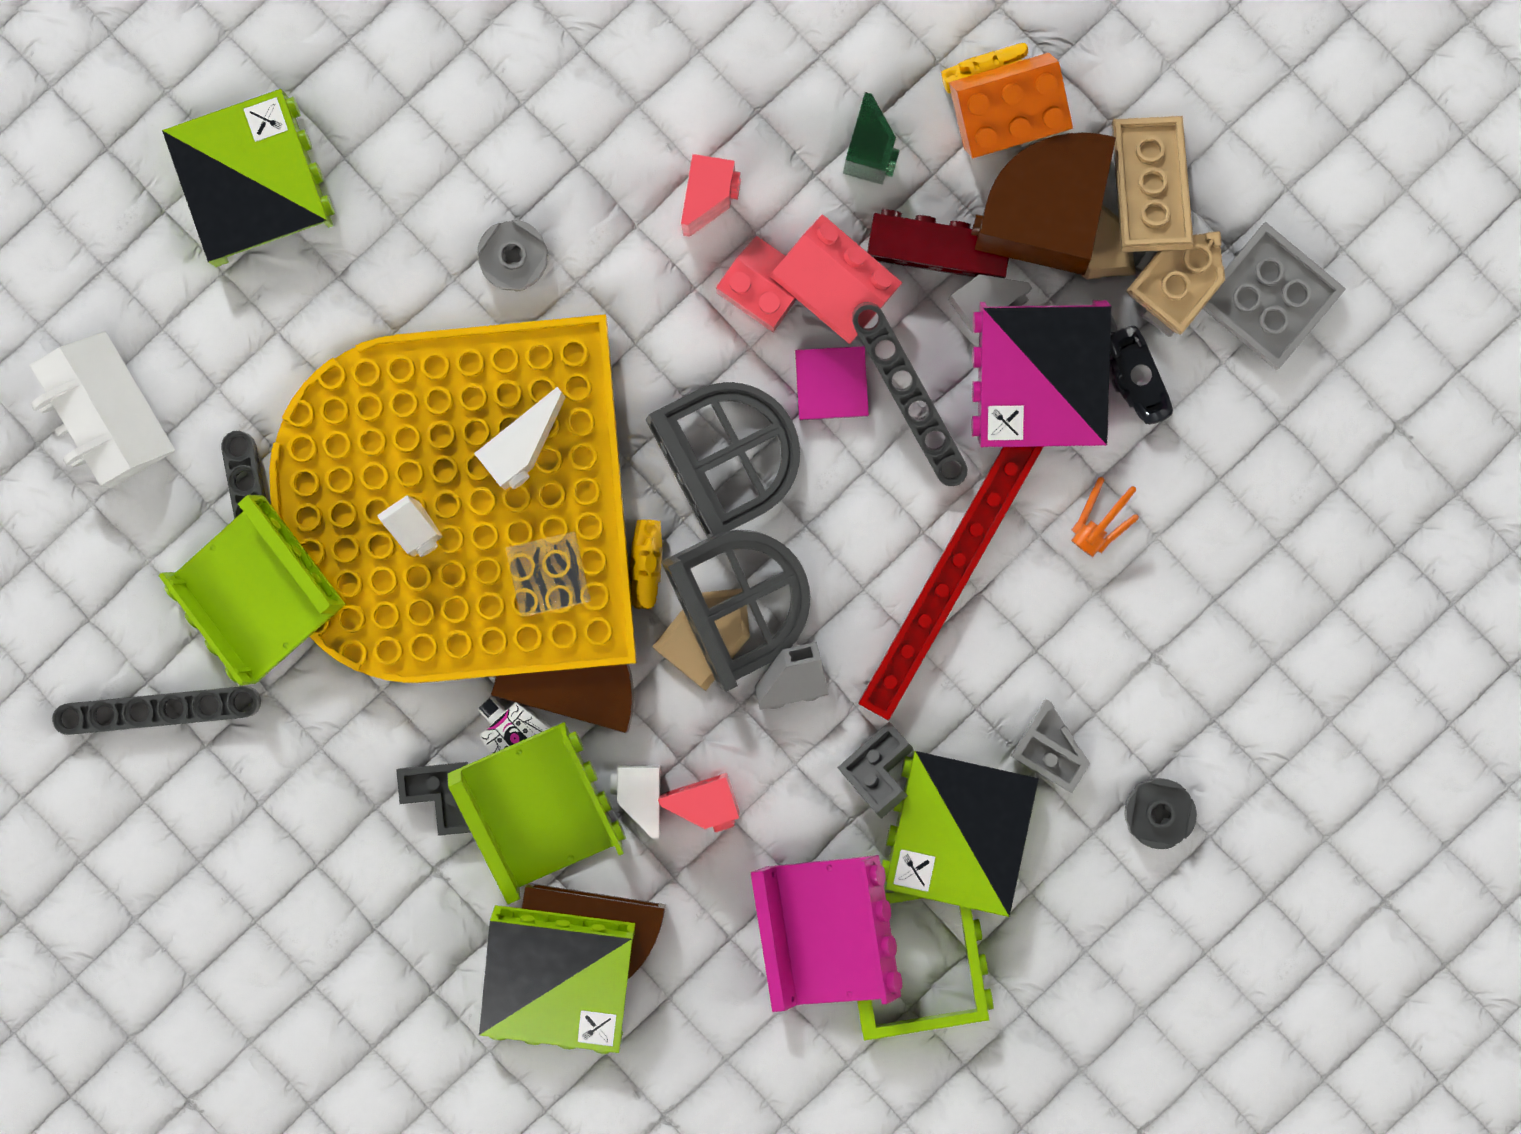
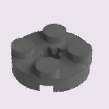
[1124,778,1197,849]

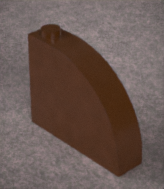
[971,132,1116,275]
[491,587,634,733]
[522,883,666,979]

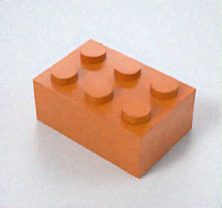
[948,53,1073,159]

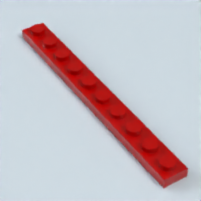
[858,446,1044,721]

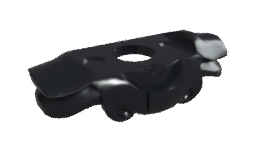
[1110,325,1173,425]

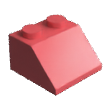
[681,154,741,237]
[716,236,797,333]
[658,773,740,832]

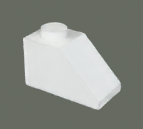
[377,495,443,557]
[611,765,661,838]

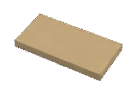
[1112,116,1194,252]

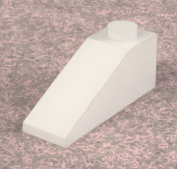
[474,387,566,490]

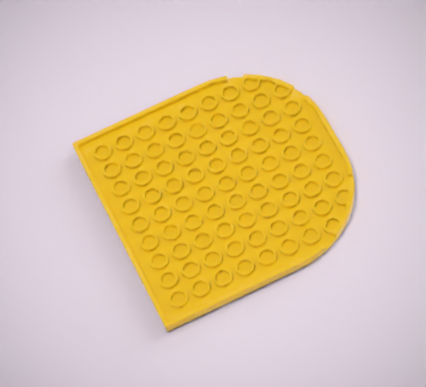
[269,314,637,683]

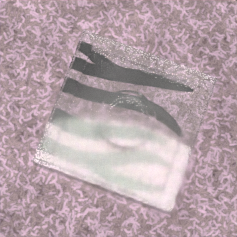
[506,532,591,617]

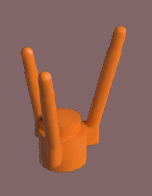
[1071,477,1139,557]

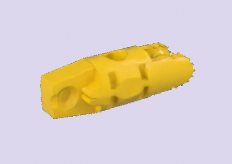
[941,42,1029,93]
[629,519,663,609]

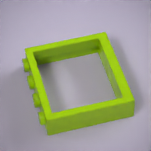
[857,889,994,1041]

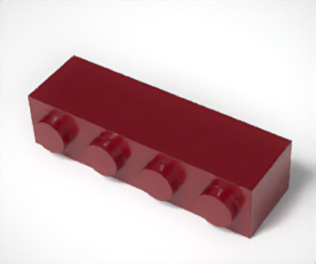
[867,209,1009,278]

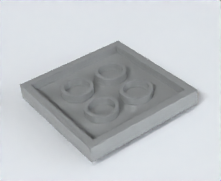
[1203,222,1346,370]

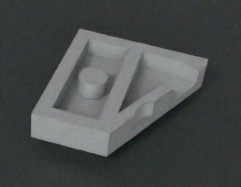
[1011,699,1090,793]

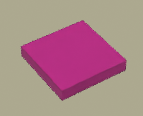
[795,346,869,420]

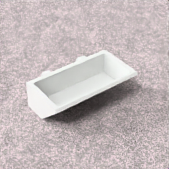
[30,331,175,488]

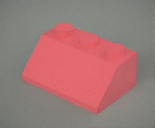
[770,214,902,344]

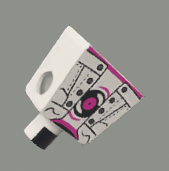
[477,696,552,754]

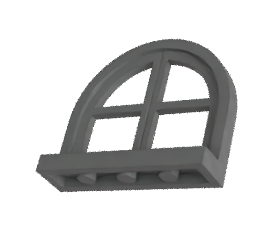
[646,382,800,538]
[661,530,810,692]

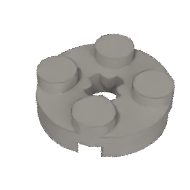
[478,220,548,291]

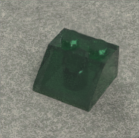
[843,92,900,185]

